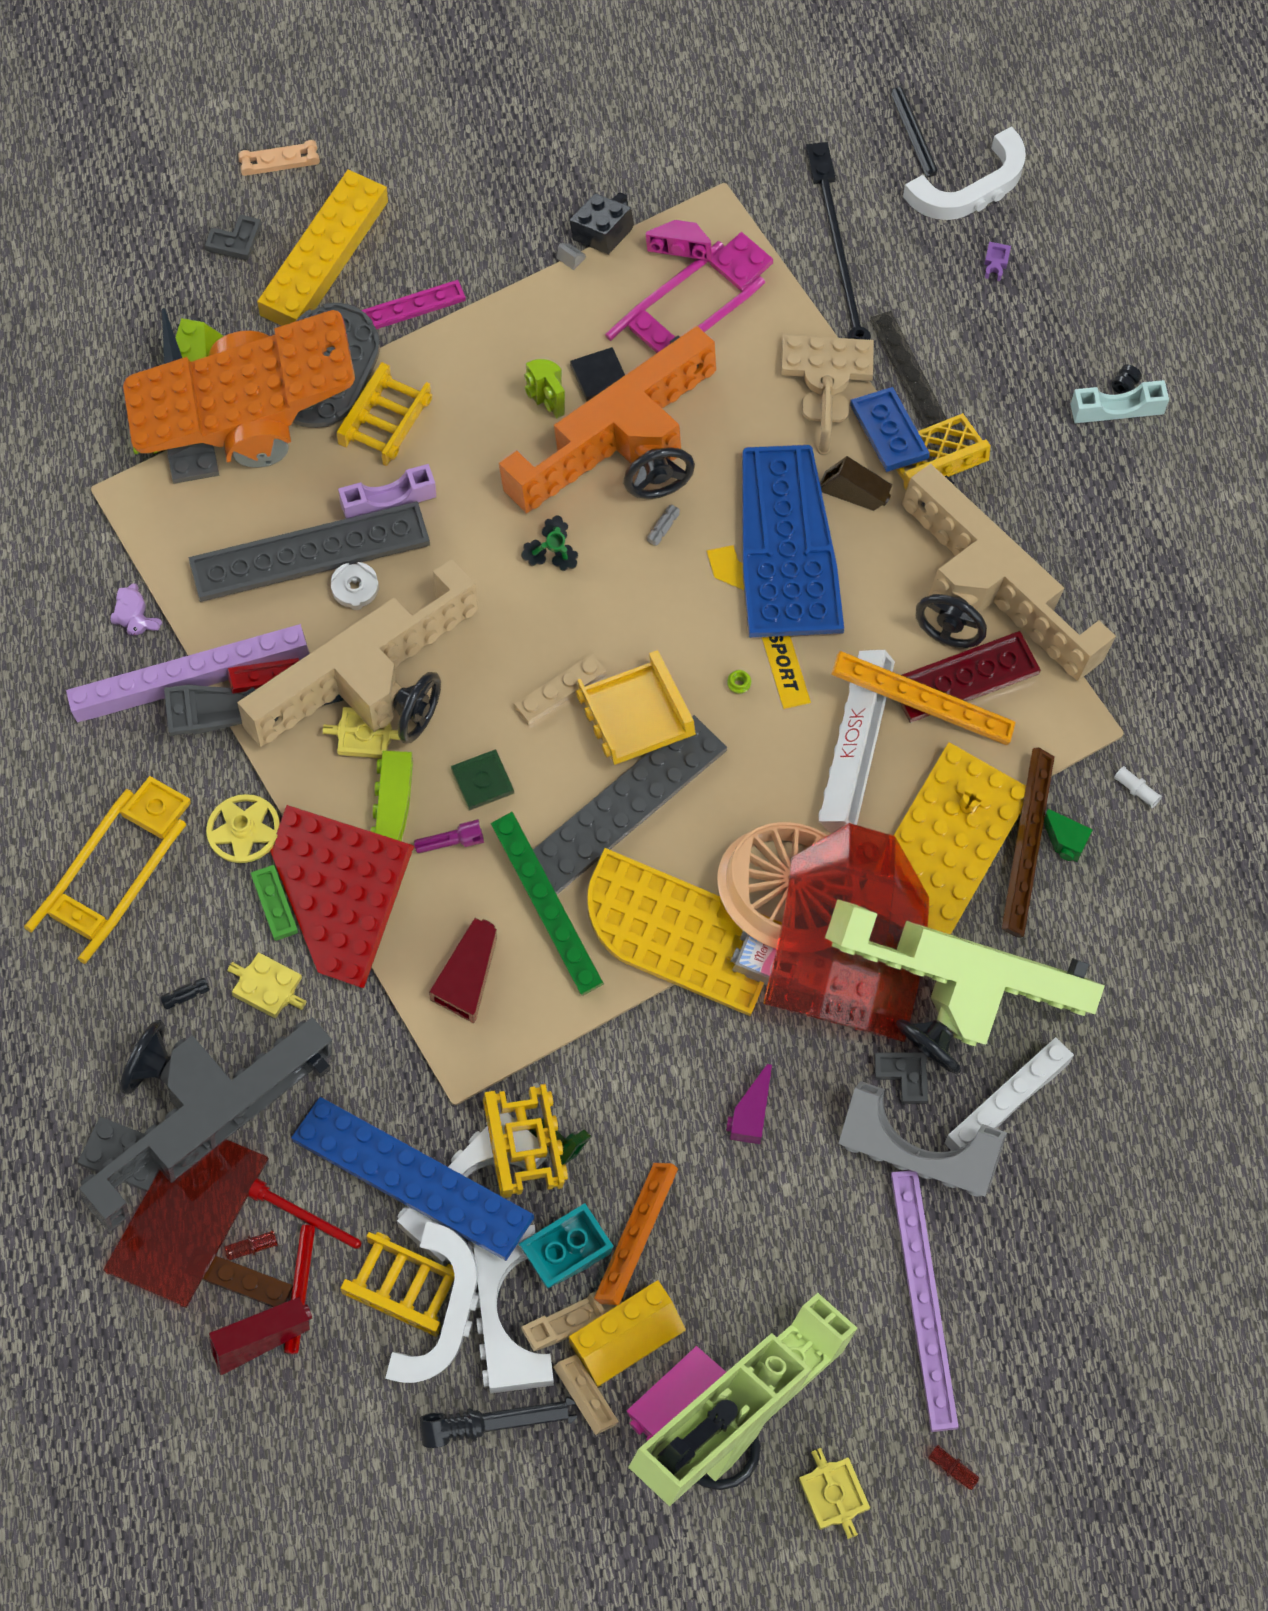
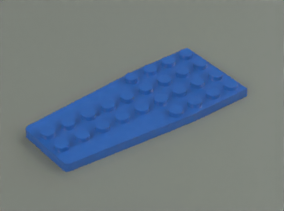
[742,445,844,638]

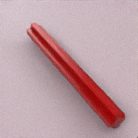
[284,1225,315,1354]

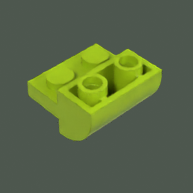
[524,359,565,419]

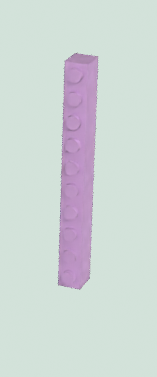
[66,624,310,722]

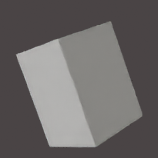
[557,243,586,270]

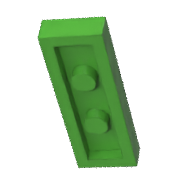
[251,865,298,941]

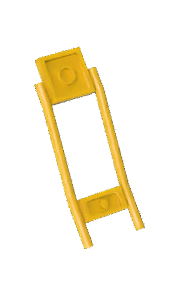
[24,776,191,964]

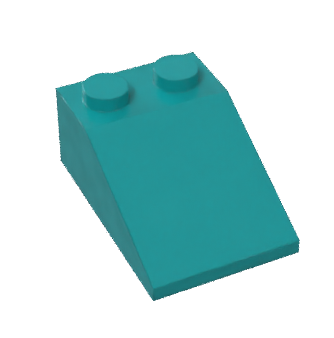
[519,1203,614,1289]

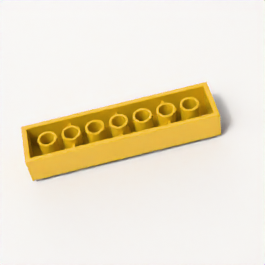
[257,169,388,326]

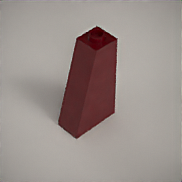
[429,918,497,1024]
[209,1297,312,1375]

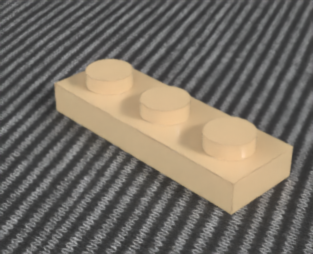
[553,1354,619,1435]

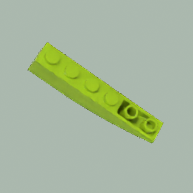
[371,751,413,841]

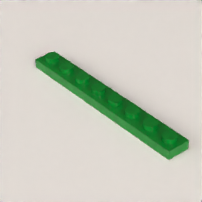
[491,812,604,996]

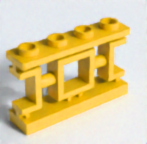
[483,1084,568,1198]

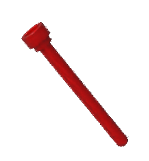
[247,1178,362,1249]

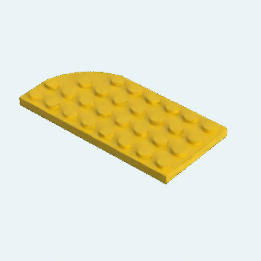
[587,848,788,1016]

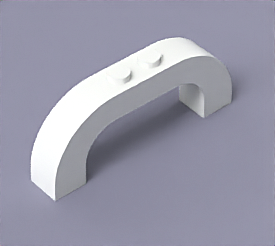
[903,126,1026,220]
[385,1221,479,1383]

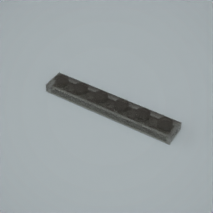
[870,311,947,428]

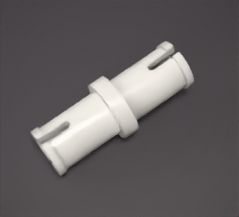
[1114,766,1162,808]

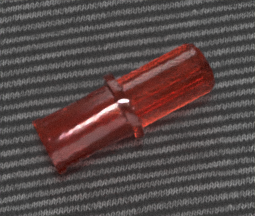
[225,1230,278,1261]
[928,1445,980,1490]

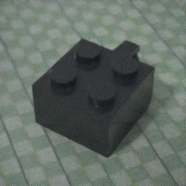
[569,192,634,255]

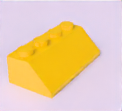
[569,1280,686,1387]

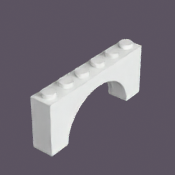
[397,1112,549,1266]
[468,1225,554,1394]

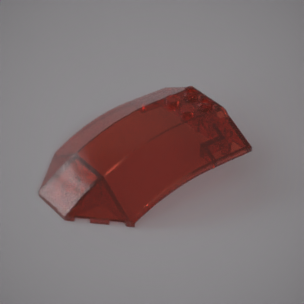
[763,823,929,1042]

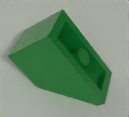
[1043,809,1093,862]

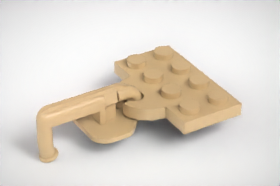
[781,334,874,455]

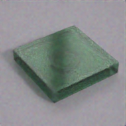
[451,749,514,811]

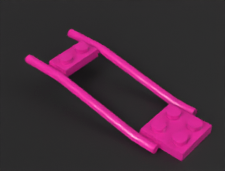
[605,232,773,353]

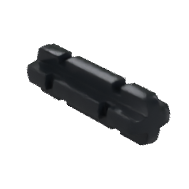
[160,978,210,1010]

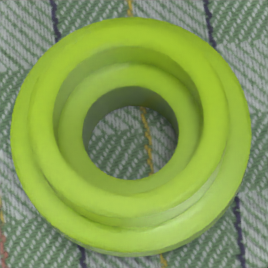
[727,670,751,694]

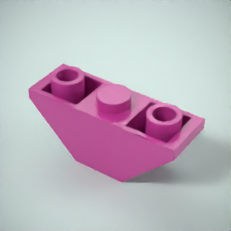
[645,220,713,261]

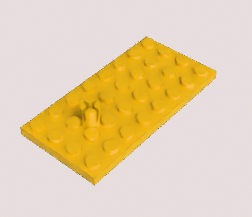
[860,742,1026,935]

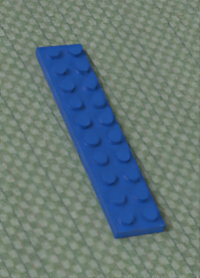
[291,1097,534,1261]

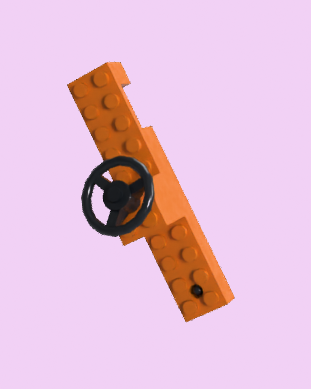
[499,326,716,514]

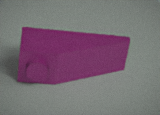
[726,1064,772,1144]

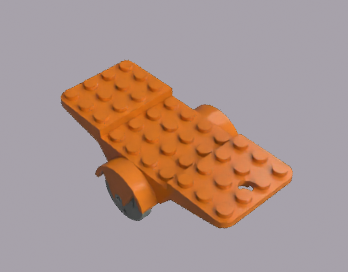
[123,310,355,468]

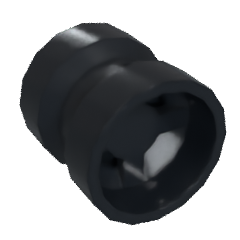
[1111,364,1142,394]

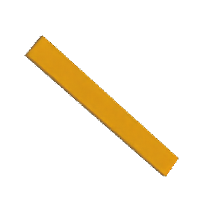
[831,651,1016,745]

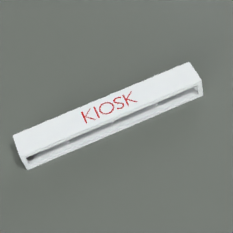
[819,650,895,833]

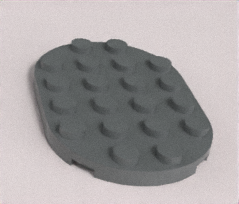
[292,303,380,428]

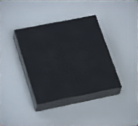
[570,347,625,401]

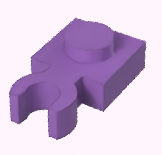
[984,242,1011,281]

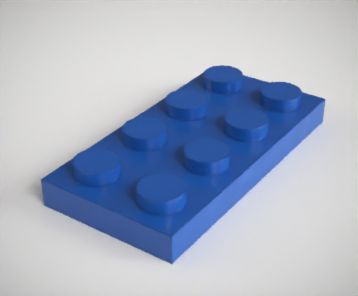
[850,387,930,472]

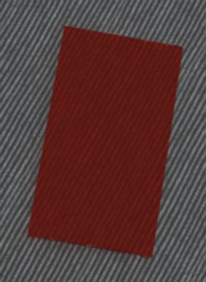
[103,1139,269,1308]

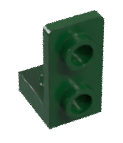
[528,1119,591,1165]

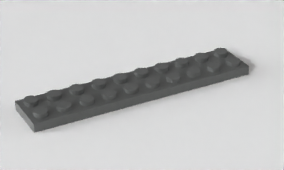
[188,501,430,602]
[533,715,727,895]

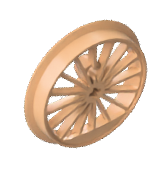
[717,822,862,953]

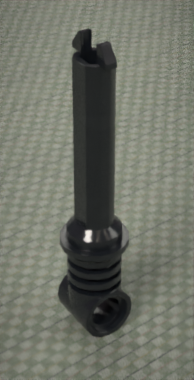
[420,1396,577,1448]

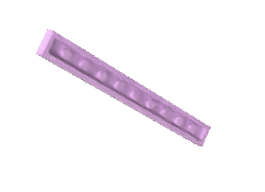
[891,1170,958,1432]

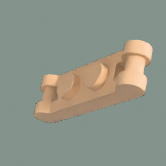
[238,140,320,176]

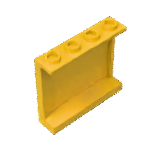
[576,650,696,765]

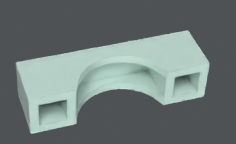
[1070,380,1169,423]

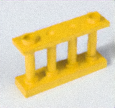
[337,362,432,466]
[340,1232,455,1337]

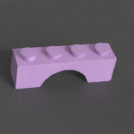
[338,464,436,519]

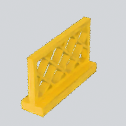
[896,413,991,490]

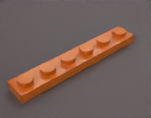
[594,1163,678,1305]

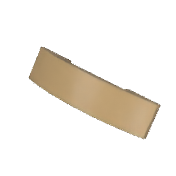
[521,1291,622,1351]

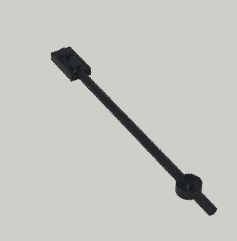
[806,142,871,340]

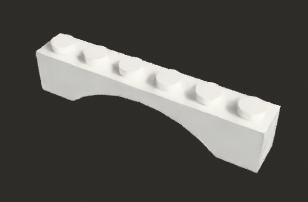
[945,1037,1074,1151]

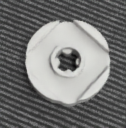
[331,562,379,610]

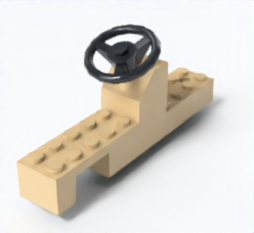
[901,463,1116,681]
[237,559,478,747]

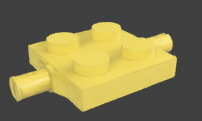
[323,707,400,759]
[228,952,307,1019]
[799,1448,870,1539]

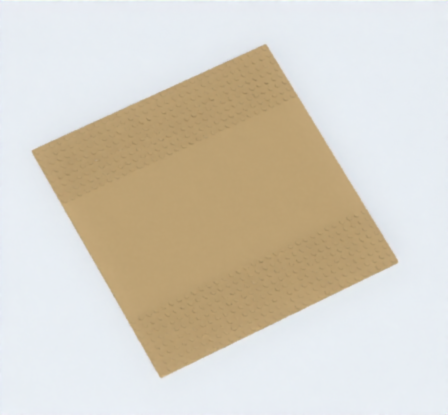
[91,183,1123,1105]

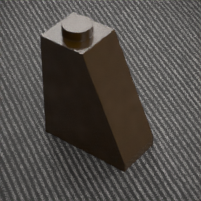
[820,456,892,511]

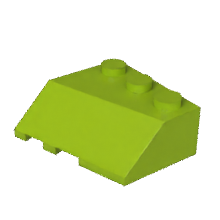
[175,318,223,362]

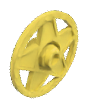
[206,794,280,863]

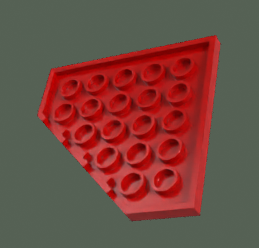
[270,805,414,988]

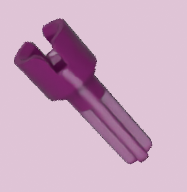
[414,819,484,853]

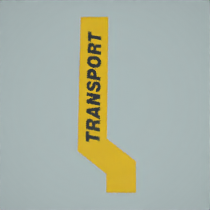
[707,545,811,709]

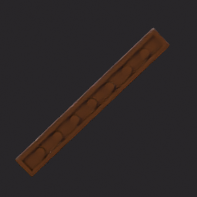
[1001,747,1055,938]

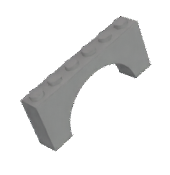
[838,1081,1007,1197]

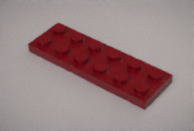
[900,631,1041,723]

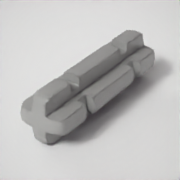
[647,505,680,546]

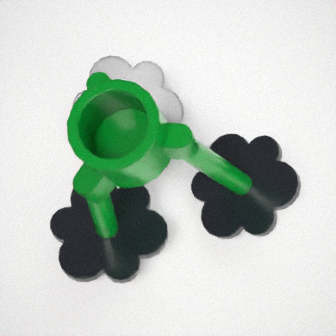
[521,515,578,571]

